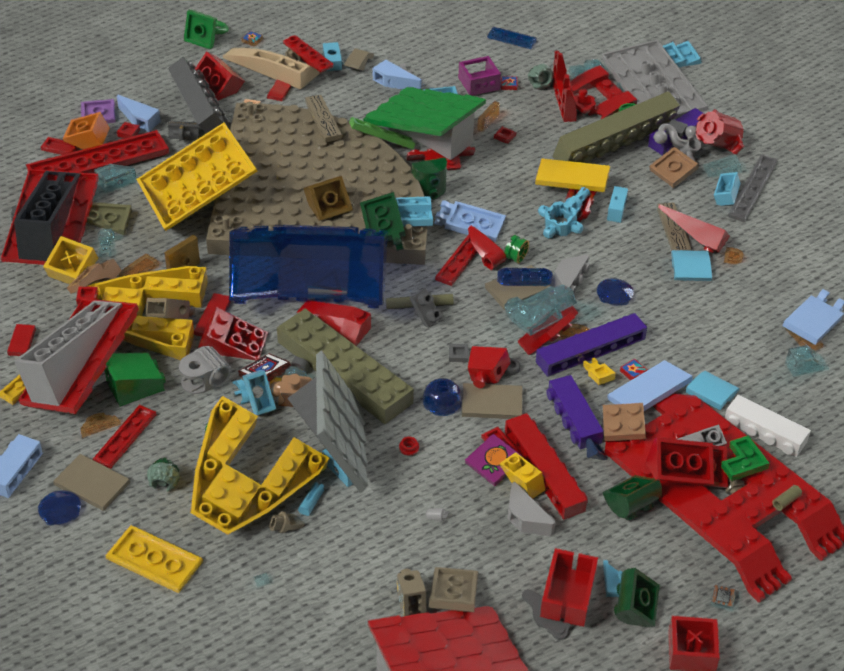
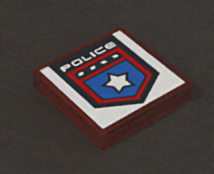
[238,353,292,382]

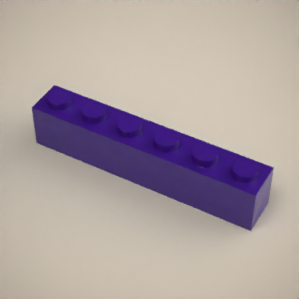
[536,313,647,377]

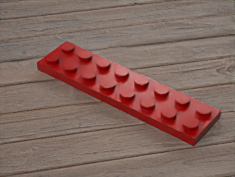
[26,130,169,174]

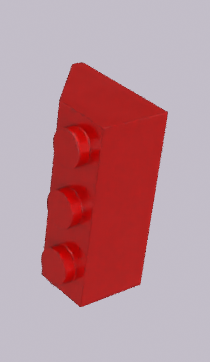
[195,51,245,101]

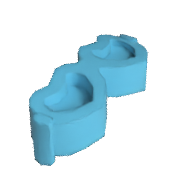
[232,379,249,404]

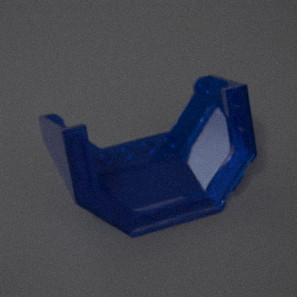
[229,224,388,308]

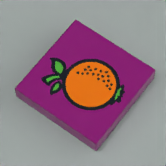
[465,434,523,486]

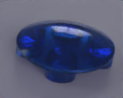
[597,278,634,305]
[38,490,81,526]

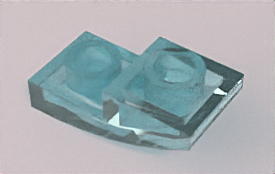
[568,59,606,78]

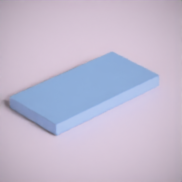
[607,360,693,411]

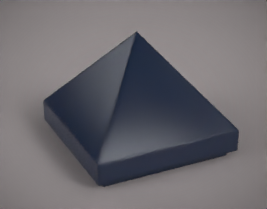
[586,438,608,460]

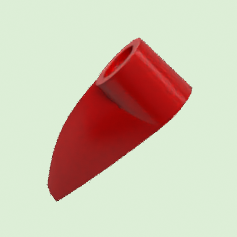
[468,225,506,270]

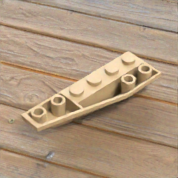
[223,48,319,90]

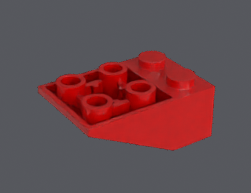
[198,307,268,361]

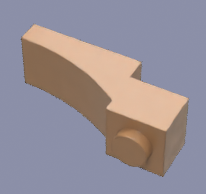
[67,259,122,294]

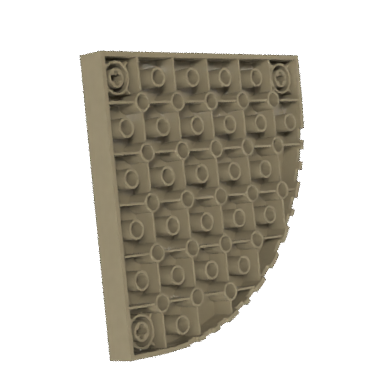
[206,102,427,265]

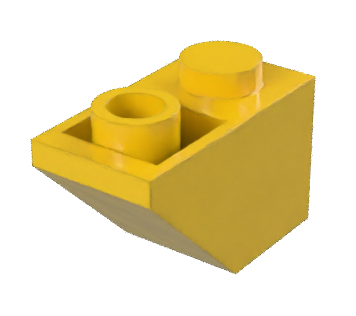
[500,452,546,499]

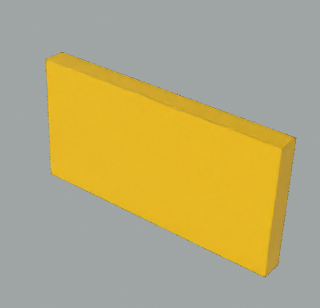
[535,158,610,192]
[105,525,203,593]

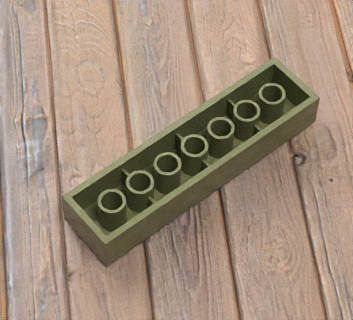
[552,91,680,163]
[277,308,414,424]

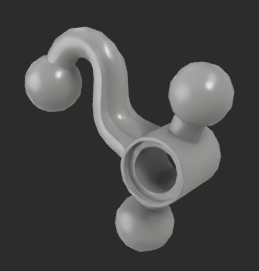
[654,124,701,162]

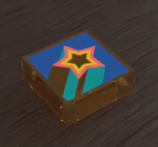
[241,31,263,47]

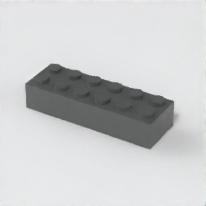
[168,57,231,134]

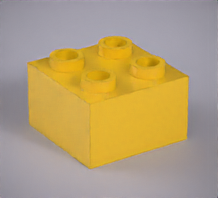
[43,236,98,284]

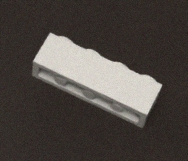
[725,395,811,457]

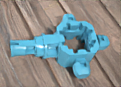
[538,187,590,238]

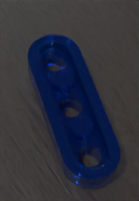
[497,268,553,286]

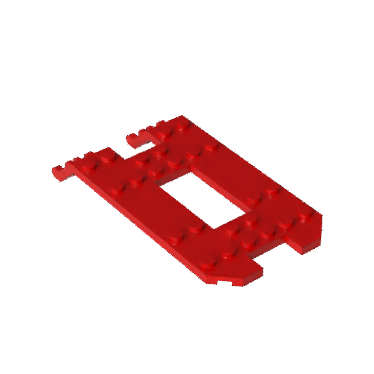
[605,394,844,602]

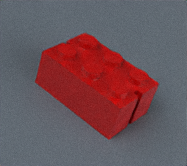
[540,548,598,627]

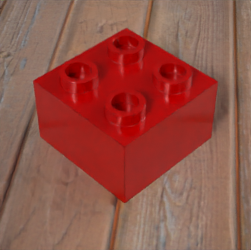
[668,616,720,671]

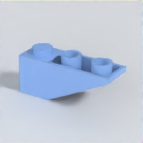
[373,60,422,89]
[117,95,161,132]

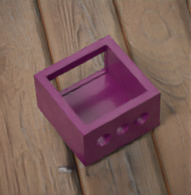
[458,56,501,96]

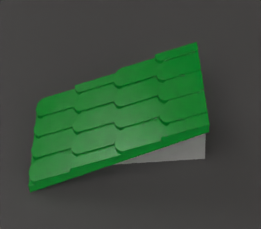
[363,87,486,160]

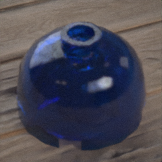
[423,378,462,416]

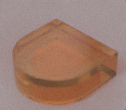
[724,247,744,264]

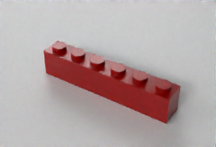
[505,413,588,520]

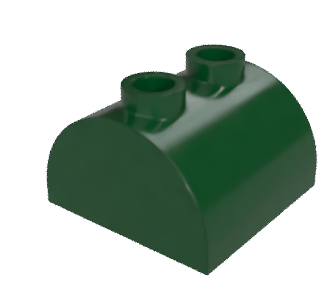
[412,157,447,200]
[603,475,662,520]
[614,568,660,627]

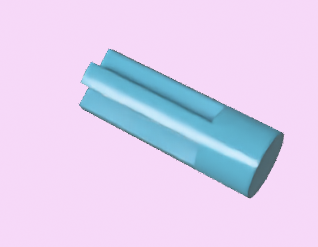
[298,482,324,516]

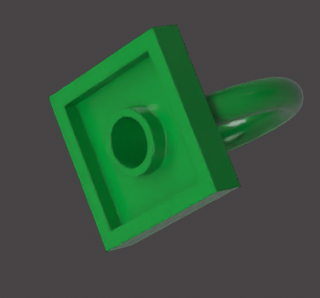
[183,9,229,49]

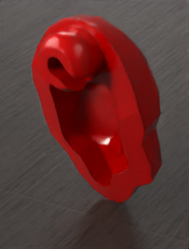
[574,89,596,113]

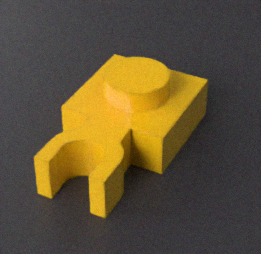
[583,358,616,385]

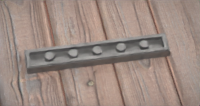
[728,154,777,222]

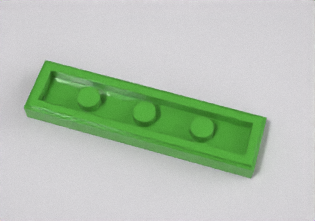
[349,117,415,149]

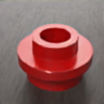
[399,436,419,456]

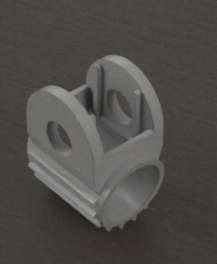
[179,346,232,394]

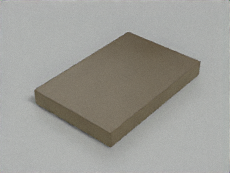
[485,265,552,310]
[462,383,522,419]
[53,454,130,511]
[429,567,478,612]

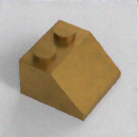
[303,175,353,221]

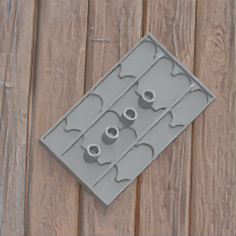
[602,40,708,119]

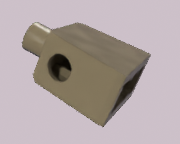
[146,298,195,319]
[397,569,426,616]

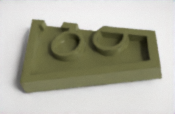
[86,202,132,235]

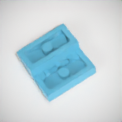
[663,41,701,67]
[396,197,433,227]
[671,250,712,281]
[686,371,739,410]

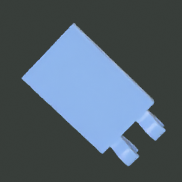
[434,201,506,242]
[783,289,844,345]

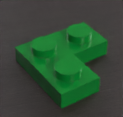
[721,435,769,481]

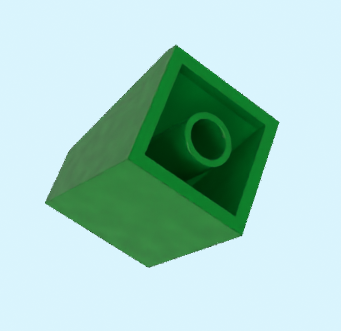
[104,353,166,407]

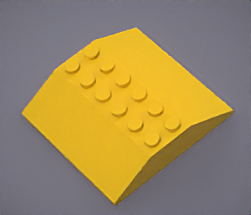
[136,123,258,231]

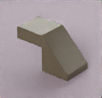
[344,48,374,70]

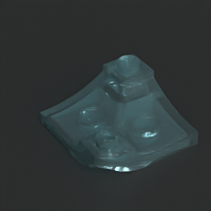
[504,284,577,336]

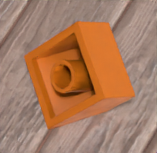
[63,112,110,149]

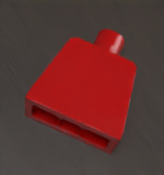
[468,346,511,388]

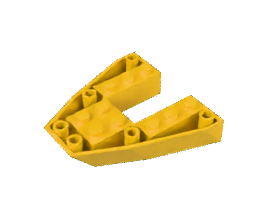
[87,266,208,360]
[191,396,329,535]

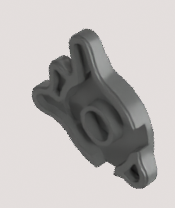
[522,589,573,640]

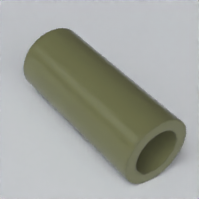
[772,485,802,511]

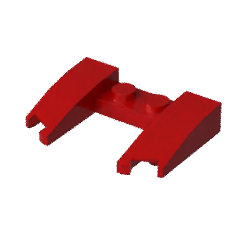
[552,51,577,122]
[571,65,637,119]

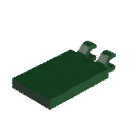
[360,192,406,257]

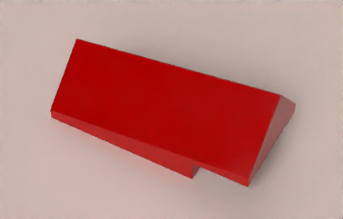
[645,437,728,488]

